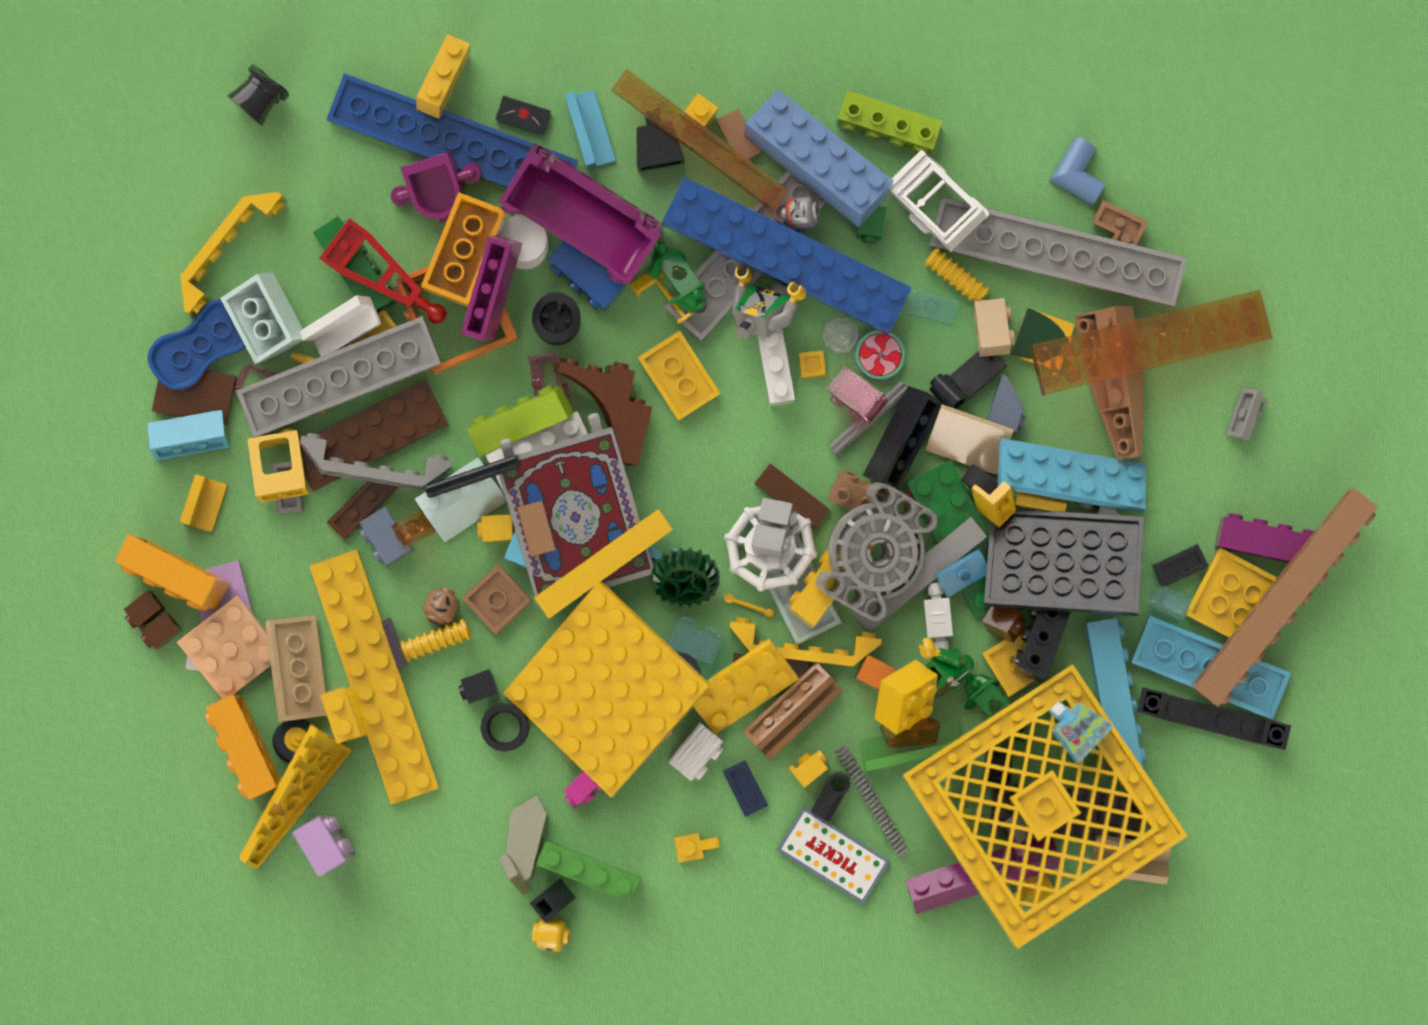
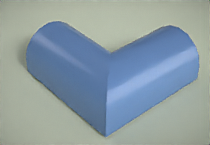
[1049,137,1105,206]

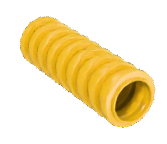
[924,248,990,301]
[400,618,471,662]

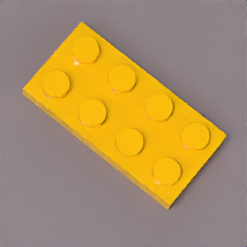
[693,639,799,735]

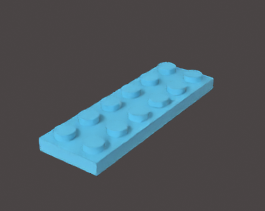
[998,438,1146,513]
[1130,616,1291,720]

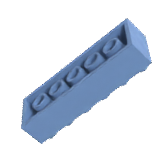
[744,89,894,228]

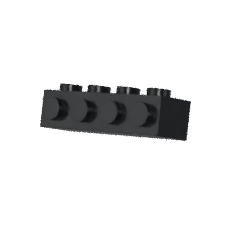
[863,386,943,491]
[1012,609,1071,683]

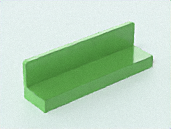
[860,720,962,771]

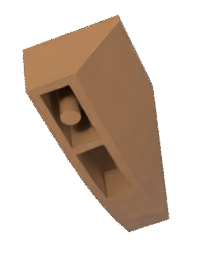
[1075,306,1144,460]

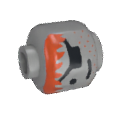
[782,197,820,231]

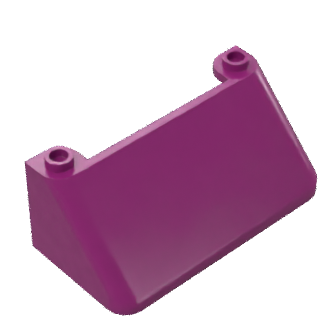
[499,143,662,285]

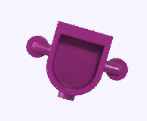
[391,150,482,224]

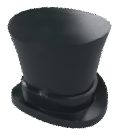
[227,64,289,126]
[532,292,581,346]

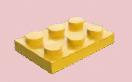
[638,331,721,422]

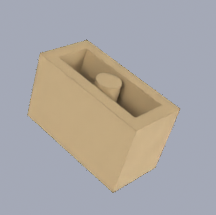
[973,298,1015,357]

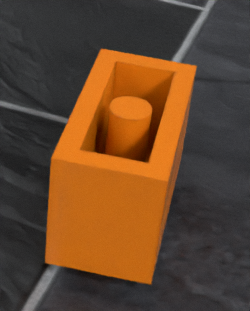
[855,655,895,690]

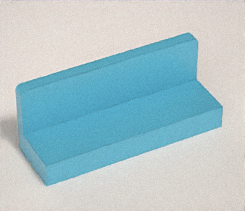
[564,90,615,170]
[148,410,230,461]

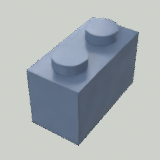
[359,507,414,566]

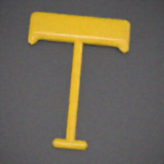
[630,267,692,324]

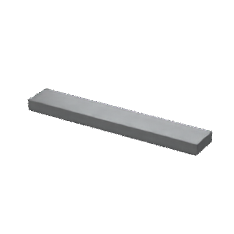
[853,517,987,632]

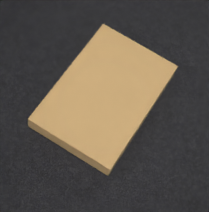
[925,405,1014,475]

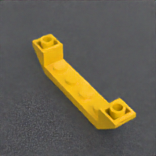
[180,192,286,317]
[730,617,882,667]

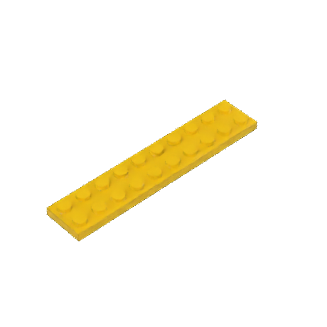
[309,549,440,805]

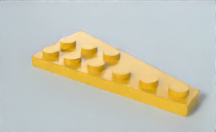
[239,725,353,870]

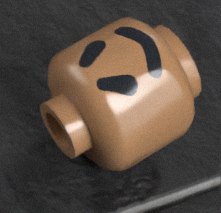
[422,587,460,626]

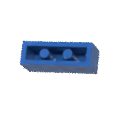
[548,241,625,311]

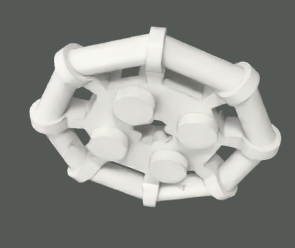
[724,501,817,592]

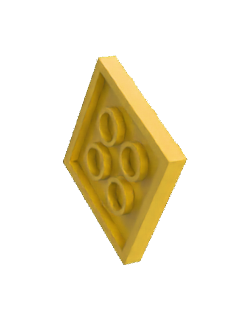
[1184,547,1277,638]

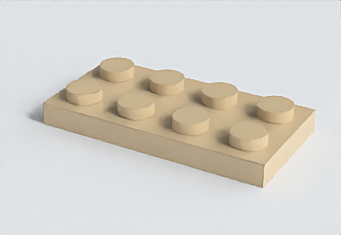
[265,615,327,722]

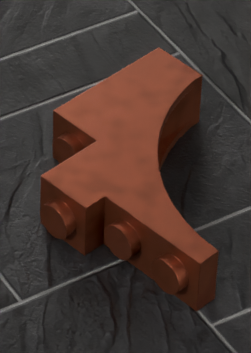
[553,359,652,466]

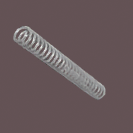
[834,745,909,857]

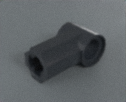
[811,771,850,822]

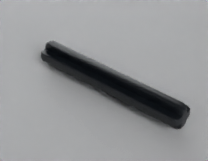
[425,455,521,498]

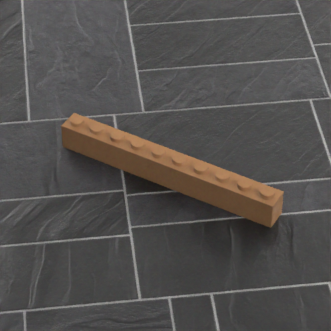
[1191,488,1378,707]

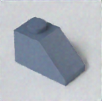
[987,375,1026,434]

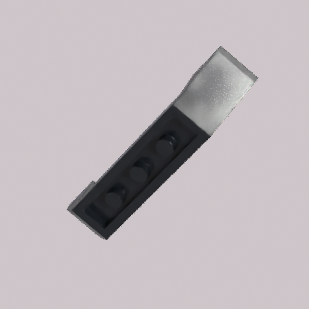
[1136,687,1291,750]

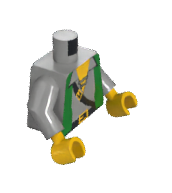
[732,266,806,339]

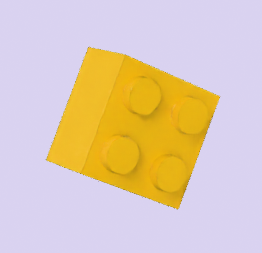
[874,660,938,735]

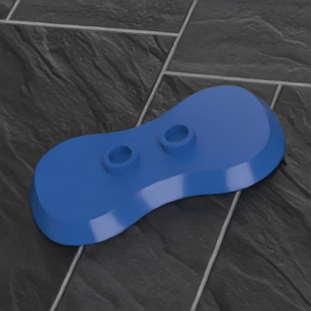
[147,298,246,390]

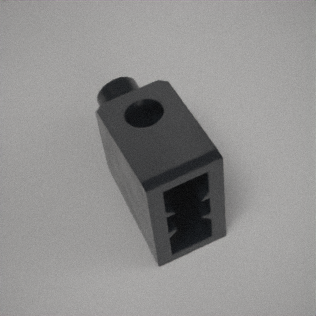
[637,110,685,172]

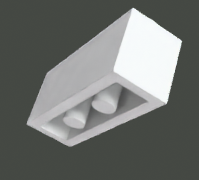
[757,329,795,407]

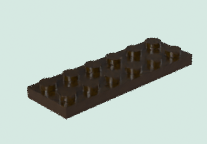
[989,784,1141,841]

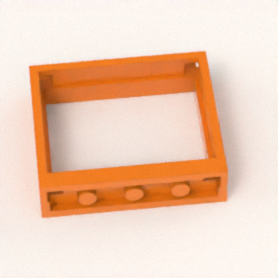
[394,266,519,375]

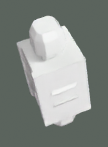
[924,582,953,650]

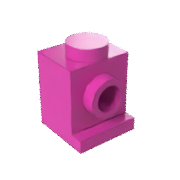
[564,771,602,808]

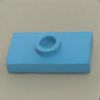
[935,549,987,597]

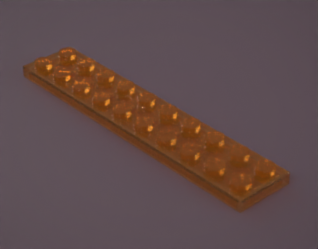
[1029,290,1273,396]

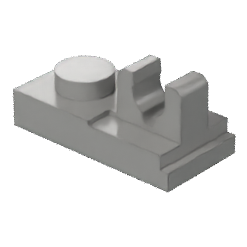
[1226,388,1268,441]

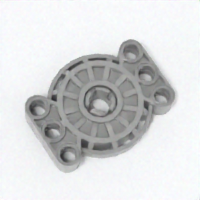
[816,482,937,621]

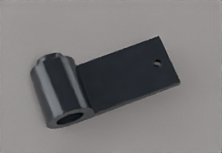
[929,351,1007,409]

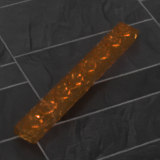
[611,69,788,211]

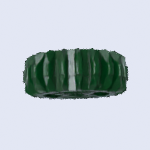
[651,546,720,608]

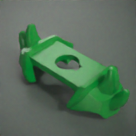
[647,240,707,313]
[964,673,1028,742]

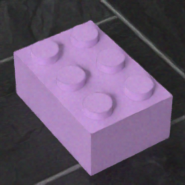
[292,813,355,877]

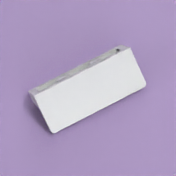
[299,295,381,357]

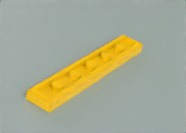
[534,509,673,619]

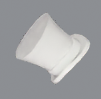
[501,215,549,270]

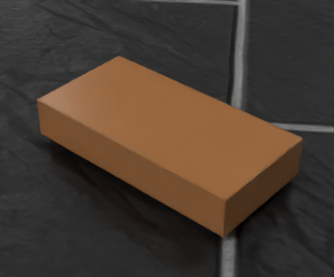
[716,109,762,165]
[517,501,555,557]

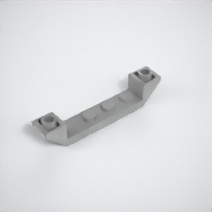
[300,433,453,490]

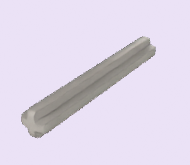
[829,382,907,455]

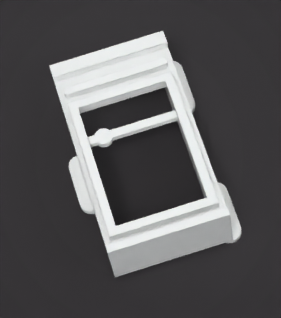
[891,150,989,252]

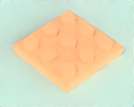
[177,595,271,699]

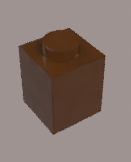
[982,607,1026,643]

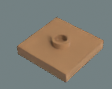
[462,564,533,635]

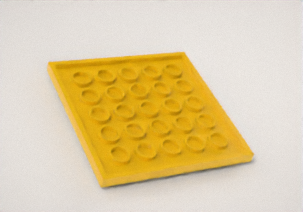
[503,581,711,797]

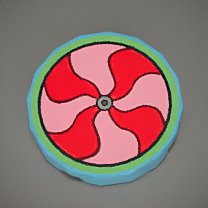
[855,330,905,380]

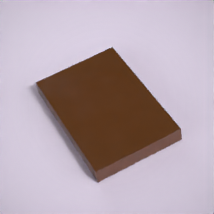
[152,370,237,426]

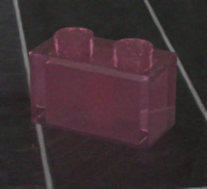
[826,366,888,425]

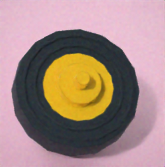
[273,719,311,763]

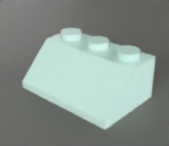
[220,272,303,364]
[415,457,507,543]

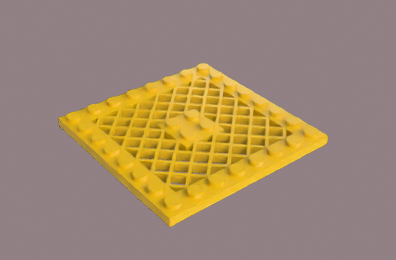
[902,664,1188,949]

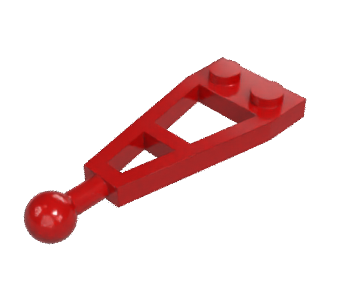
[319,218,447,324]

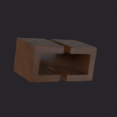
[123,590,183,649]

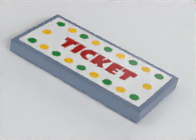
[777,807,890,904]

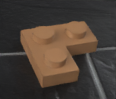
[1092,200,1148,245]

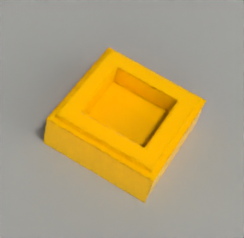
[798,350,826,379]

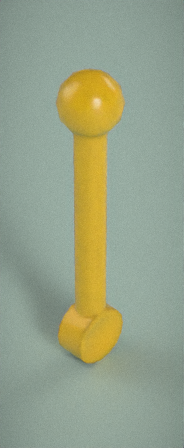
[724,593,774,618]

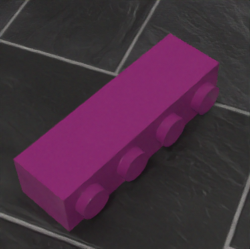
[461,235,523,341]
[1215,513,1314,563]

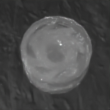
[823,317,858,354]

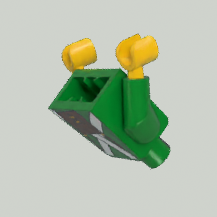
[918,638,974,701]

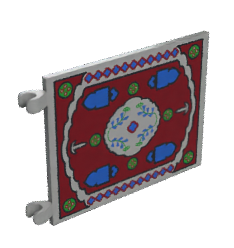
[497,413,654,608]

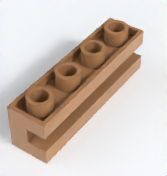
[743,663,843,760]

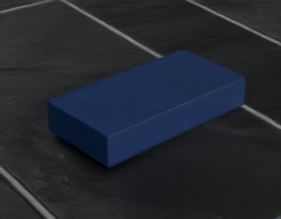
[723,760,768,817]

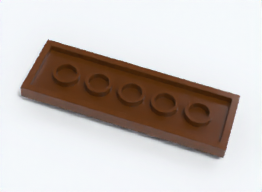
[300,379,449,492]

